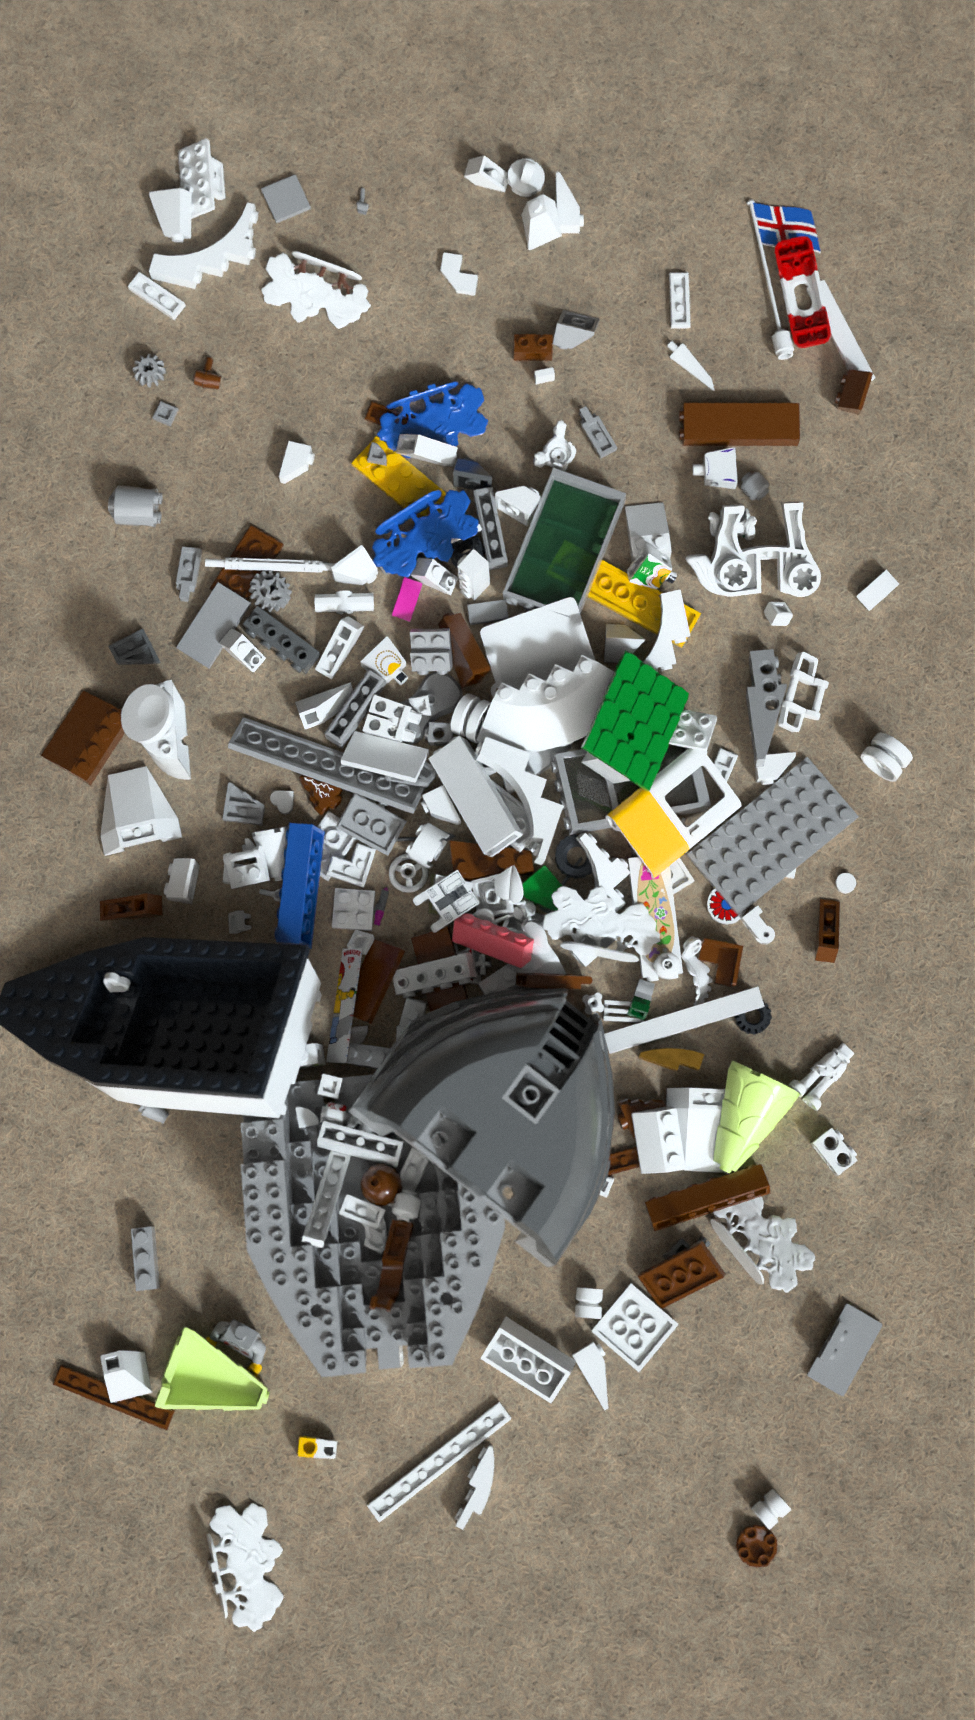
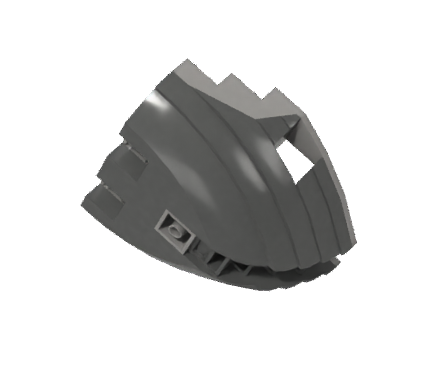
[348,988,615,1267]

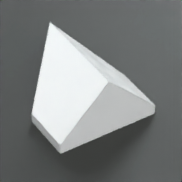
[604,624,645,663]

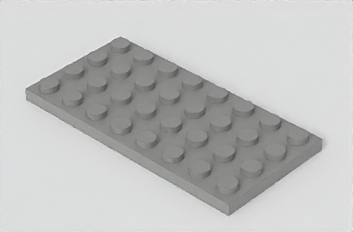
[686,757,859,916]

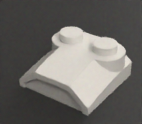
[471,874,514,917]

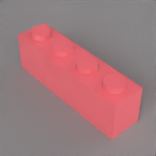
[452,913,534,968]

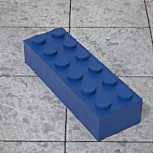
[274,823,325,949]

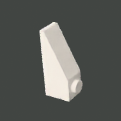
[556,172,583,233]
[315,616,364,679]
[572,1342,608,1410]

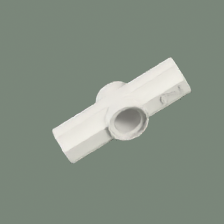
[315,591,374,614]

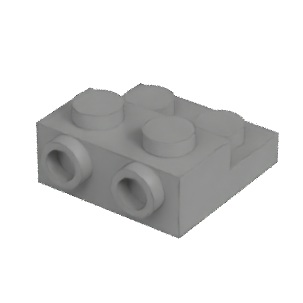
[410,629,453,675]

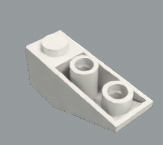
[295,682,353,729]

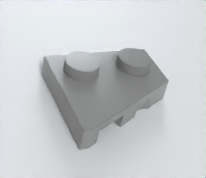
[222,782,265,826]

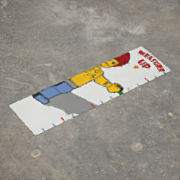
[326,948,363,1063]

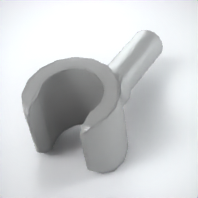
[357,188,369,215]

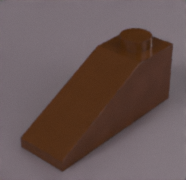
[100,893,163,921]
[815,899,840,963]

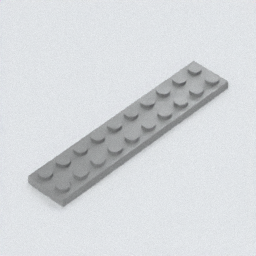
[228,717,426,814]

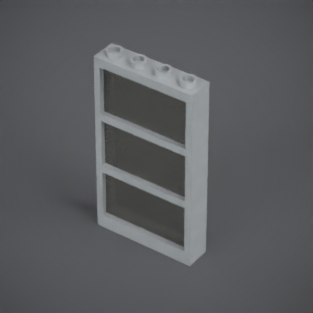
[550,744,711,835]

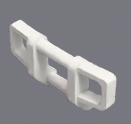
[778,652,829,732]

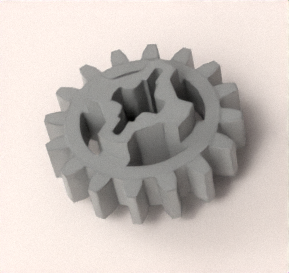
[249,570,292,612]

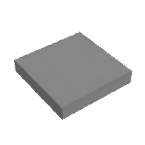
[261,174,311,223]

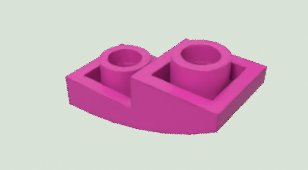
[392,577,423,622]

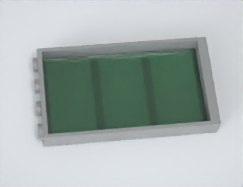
[503,468,626,618]

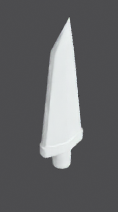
[667,341,714,391]

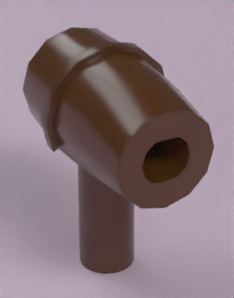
[193,357,222,390]

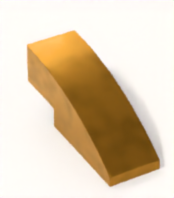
[638,1048,705,1072]

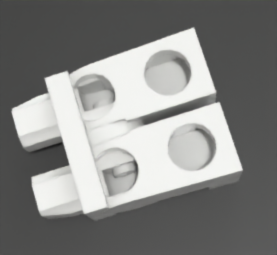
[362,695,422,743]

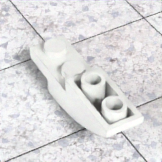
[454,1445,494,1530]

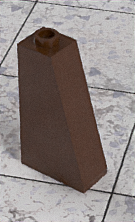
[438,612,491,688]

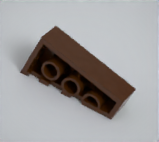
[450,840,534,882]

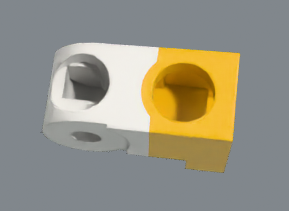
[297,1436,337,1459]

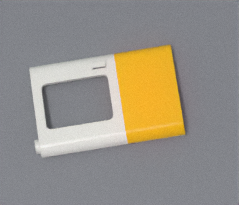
[605,748,741,879]

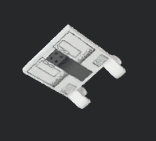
[413,870,479,933]

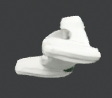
[534,420,576,472]
[708,508,757,540]

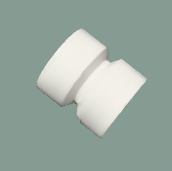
[575,1288,603,1319]
[751,1489,791,1530]

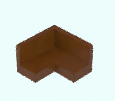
[698,938,743,988]

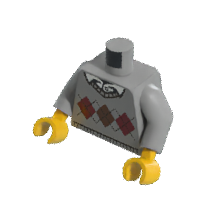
[205,1319,266,1377]

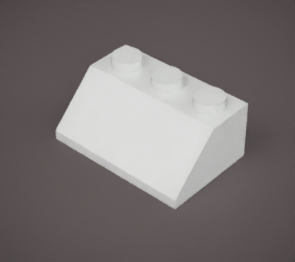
[631,1106,686,1174]

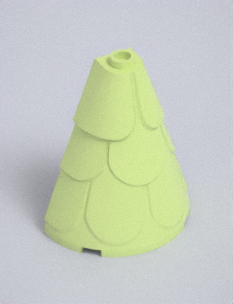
[713,1061,800,1173]
[155,1327,270,1411]

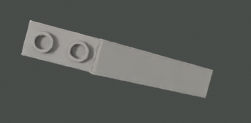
[746,649,787,767]

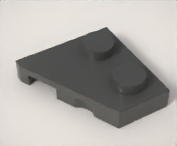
[108,629,161,665]

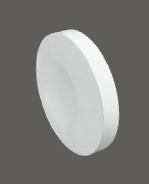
[121,684,174,744]

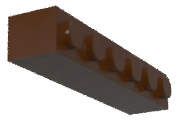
[645,1164,770,1232]

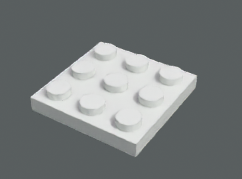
[592,1284,678,1372]

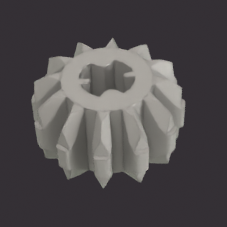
[133,353,166,388]

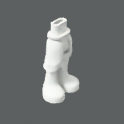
[789,1043,854,1111]

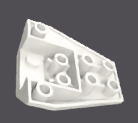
[101,766,182,856]
[666,1088,726,1173]

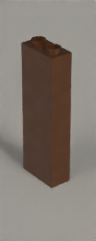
[679,403,800,446]

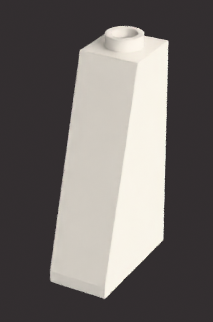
[502,744,572,794]

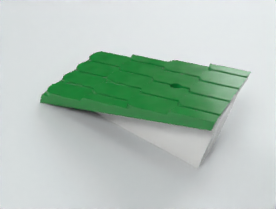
[581,650,689,791]

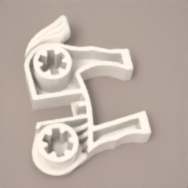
[686,501,821,597]

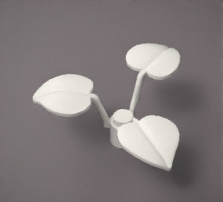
[473,865,551,955]

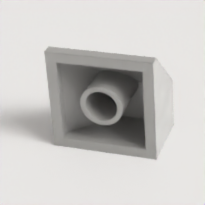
[553,310,600,349]

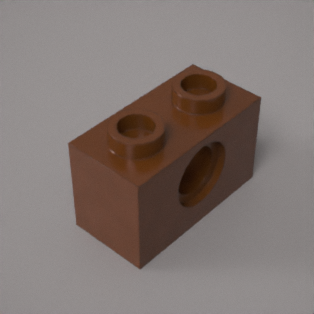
[514,334,553,361]

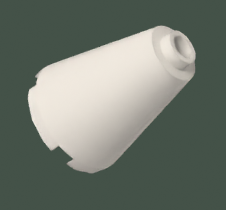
[252,826,289,881]

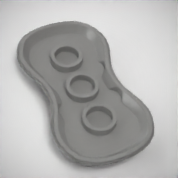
[384,672,463,745]

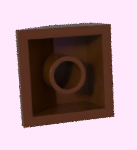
[835,369,873,415]

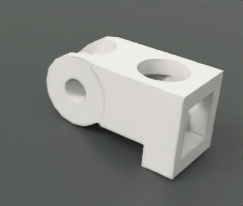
[740,906,775,945]

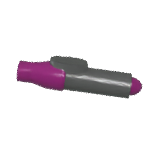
[373,887,389,926]

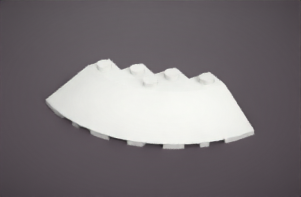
[477,655,614,752]

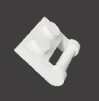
[223,846,270,889]

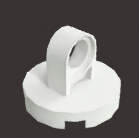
[507,158,545,197]

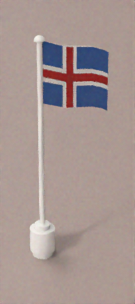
[747,199,821,360]

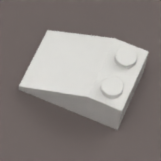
[625,503,672,562]

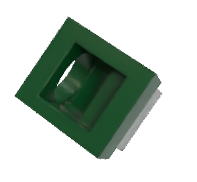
[627,979,655,1020]

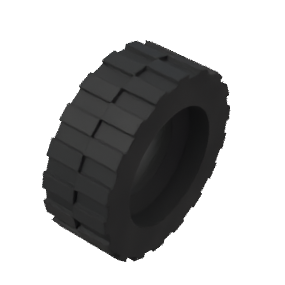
[555,834,593,879]

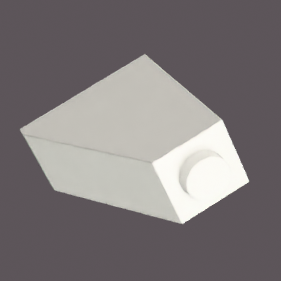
[149,188,192,242]
[396,434,458,466]

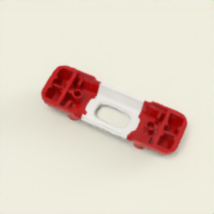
[775,236,831,348]

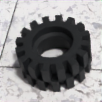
[450,535,485,568]
[734,1000,772,1035]

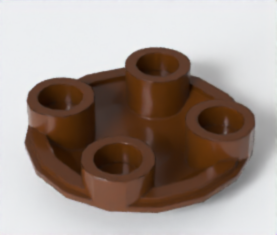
[736,1524,778,1568]

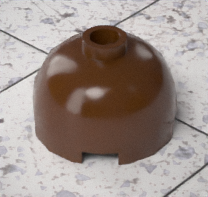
[360,1164,403,1207]

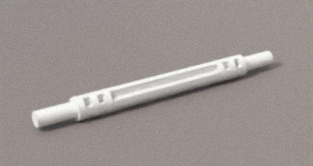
[205,557,336,573]

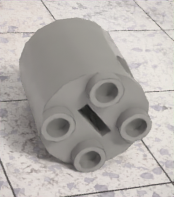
[108,485,163,527]

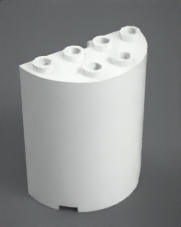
[141,680,191,780]

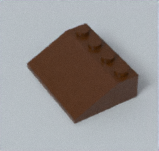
[41,691,125,786]

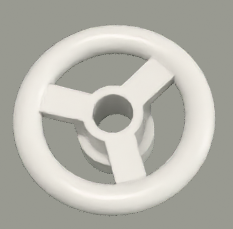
[389,854,428,893]

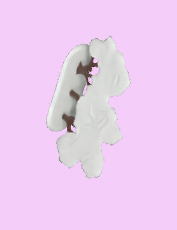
[262,251,371,328]

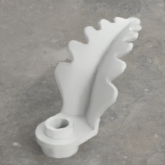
[681,936,713,1006]

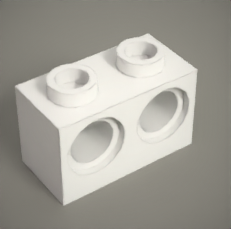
[811,1128,858,1176]

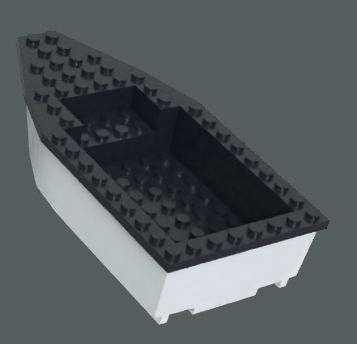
[0,937,322,1118]

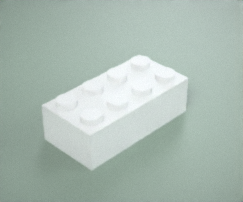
[480,1317,576,1403]

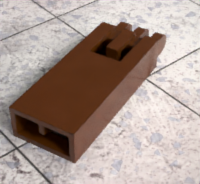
[515,972,593,989]

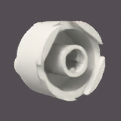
[406,823,450,869]

